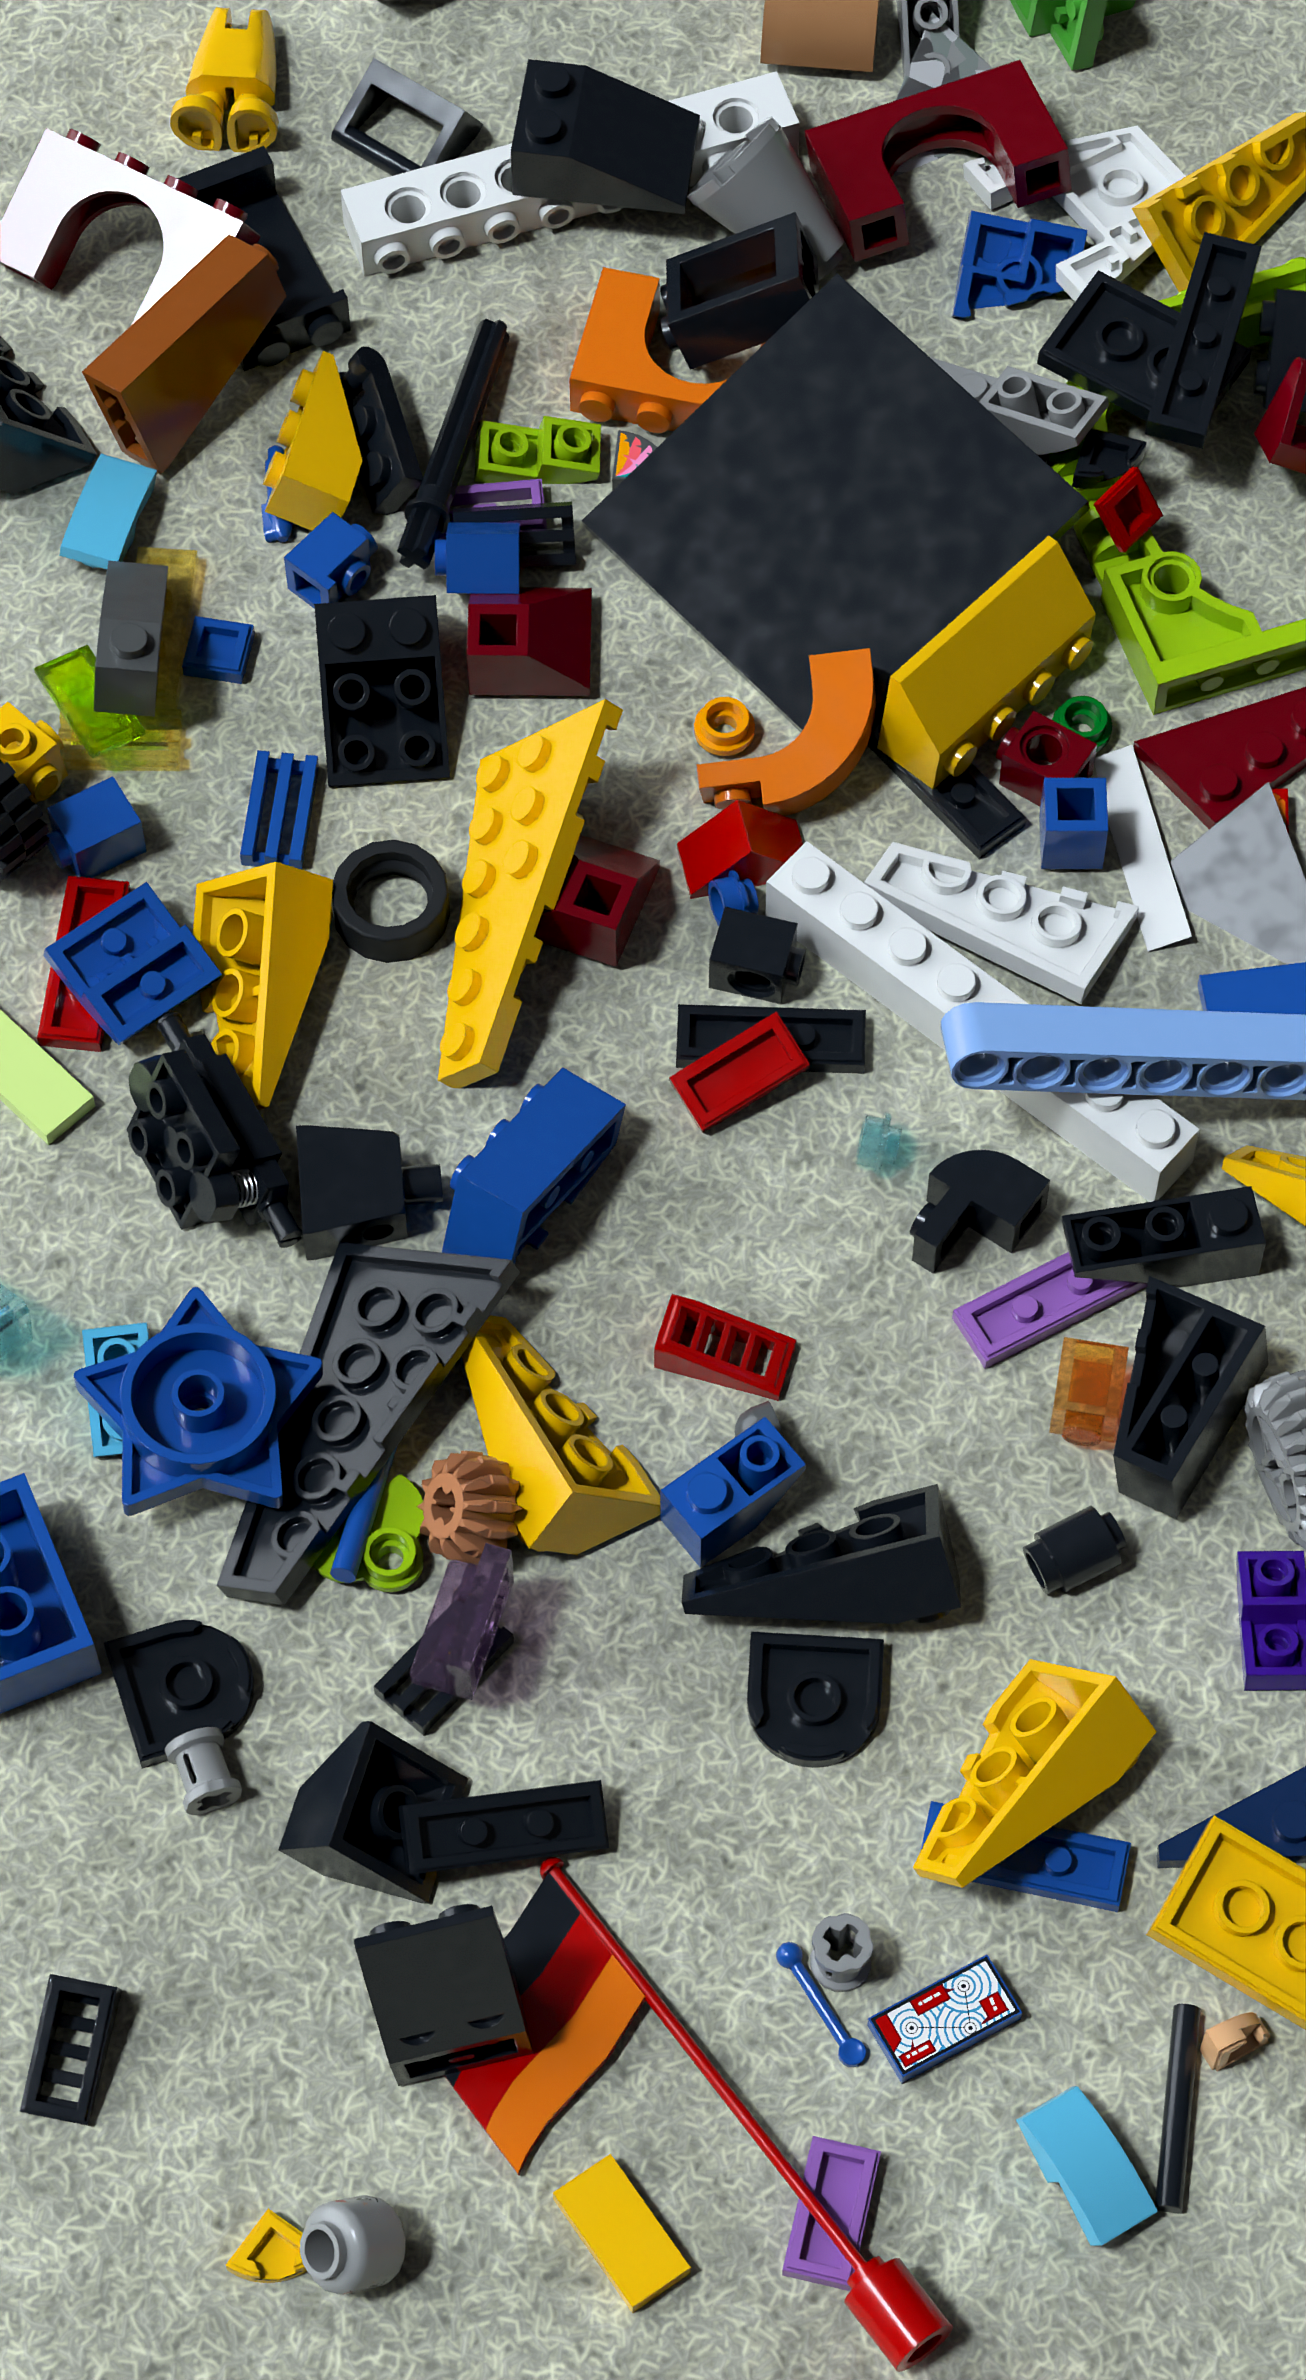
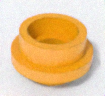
[694,697,755,756]

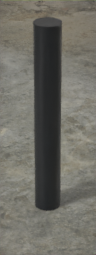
[1155,2004,1201,2214]

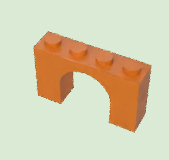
[569,267,765,433]

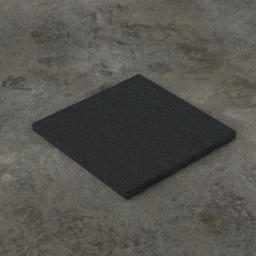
[582,273,1090,732]

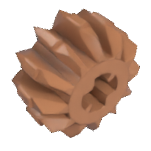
[417,1451,523,1565]

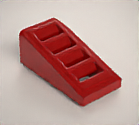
[654,1294,796,1401]

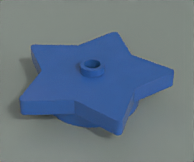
[74,1287,323,1516]

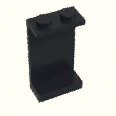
[177,146,351,371]

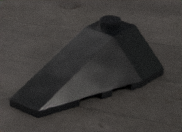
[0,336,97,494]
[681,1484,961,1624]

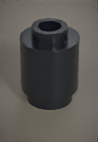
[1023,1506,1127,1594]

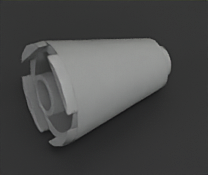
[687,116,844,280]

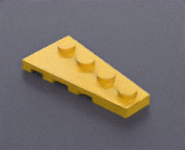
[1132,112,1306,292]

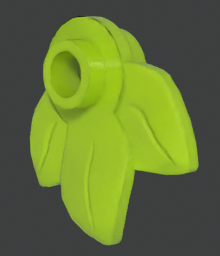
[313,1474,424,1592]

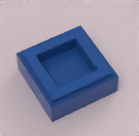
[182,616,255,684]

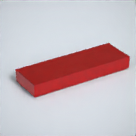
[37,876,131,1052]

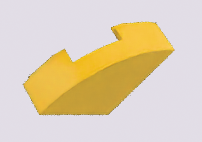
[226,2208,307,2283]

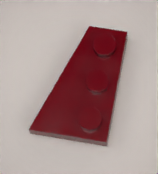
[1133,687,1306,829]

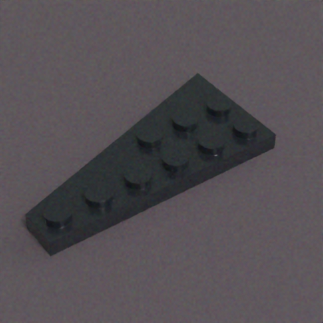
[217,1242,520,1605]

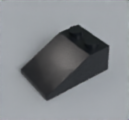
[511,59,700,214]

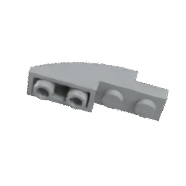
[930,357,1109,455]

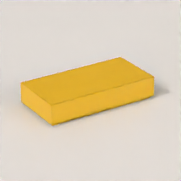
[553,2154,691,2313]

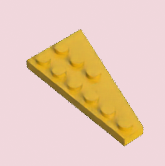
[438,699,623,1088]

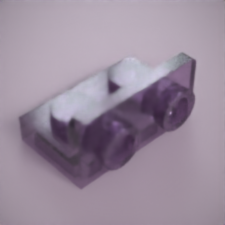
[410,1543,514,1700]

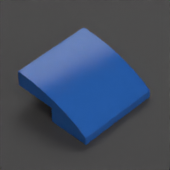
[43,882,222,1046]

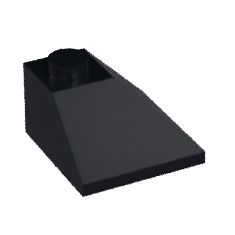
[278,1721,468,1903]

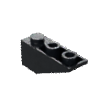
[1061,1186,1266,1286]

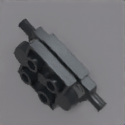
[127,1012,303,1248]

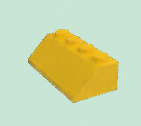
[877,535,1096,789]

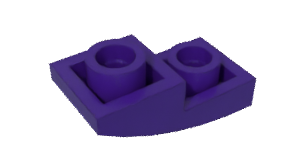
[1236,1551,1306,1691]

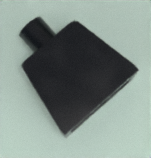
[296,1125,443,1261]

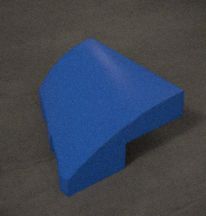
[952,211,1088,319]

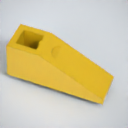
[263,351,362,531]

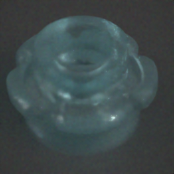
[855,1112,902,1174]

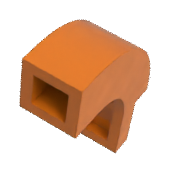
[697,648,876,816]

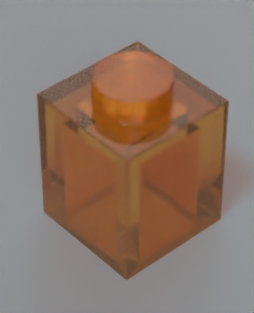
[1049,1337,1129,1446]

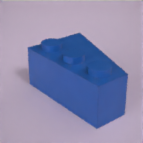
[442,1067,626,1281]

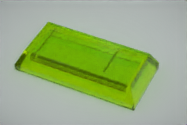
[34,644,145,759]

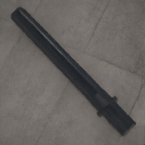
[397,319,510,570]

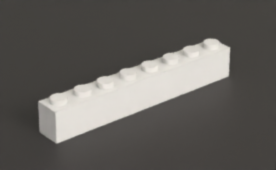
[765,841,1200,1202]

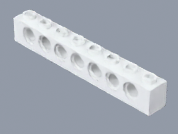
[341,71,800,276]

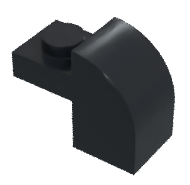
[910,1150,1050,1274]

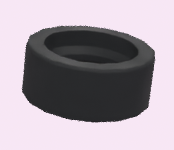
[332,840,450,963]

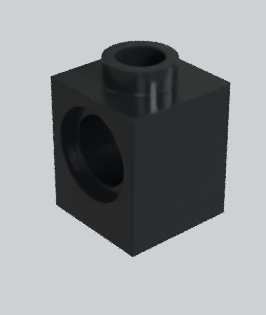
[709,907,806,1004]

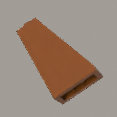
[82,234,287,474]

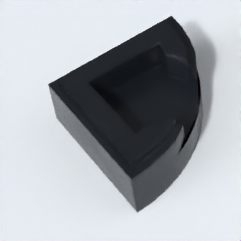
[1072,428,1147,489]

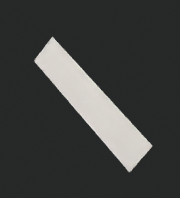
[1094,745,1192,952]

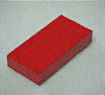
[669,1012,810,1133]

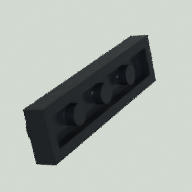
[1145,232,1262,449]

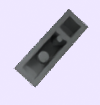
[94,561,168,717]

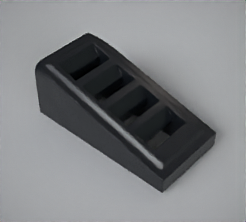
[20,1974,122,2126]

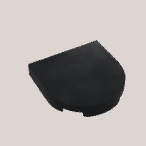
[104,1620,254,1769]
[747,1632,884,1768]

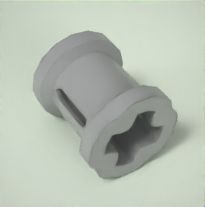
[165,1727,242,1815]
[810,1913,873,1992]

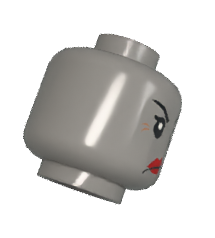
[300,2195,406,2295]

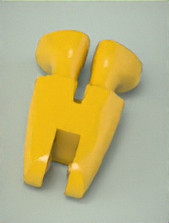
[170,7,279,153]

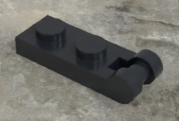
[339,346,423,515]

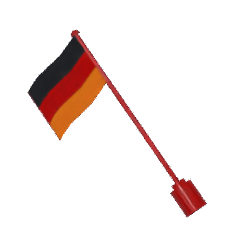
[444,1857,953,2372]

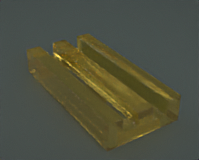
[58,708,183,771]

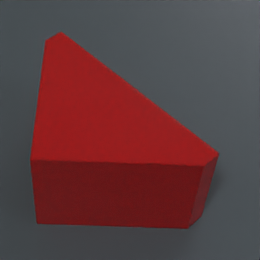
[677,800,803,899]

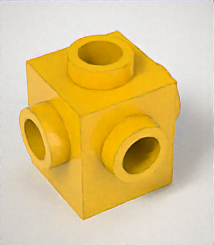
[0,702,68,804]

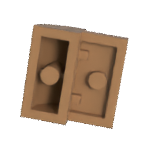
[760,0,881,72]

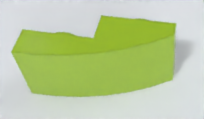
[474,416,601,484]

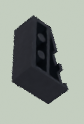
[1113,1276,1269,1519]

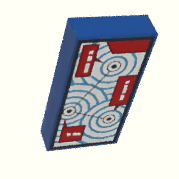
[867,1955,1022,2084]

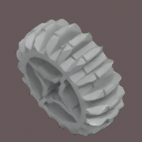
[1244,1370,1306,1550]

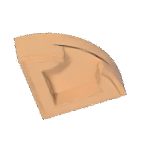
[1199,2012,1271,2071]

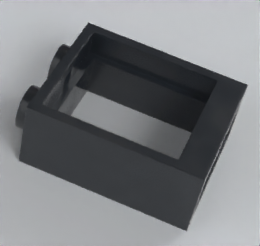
[660,212,819,370]

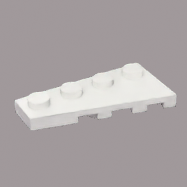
[864,842,1139,1004]

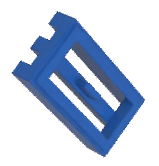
[240,750,319,870]

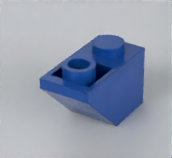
[660,1417,806,1568]

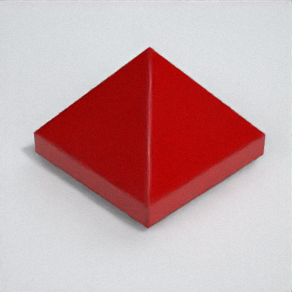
[1093,467,1164,553]

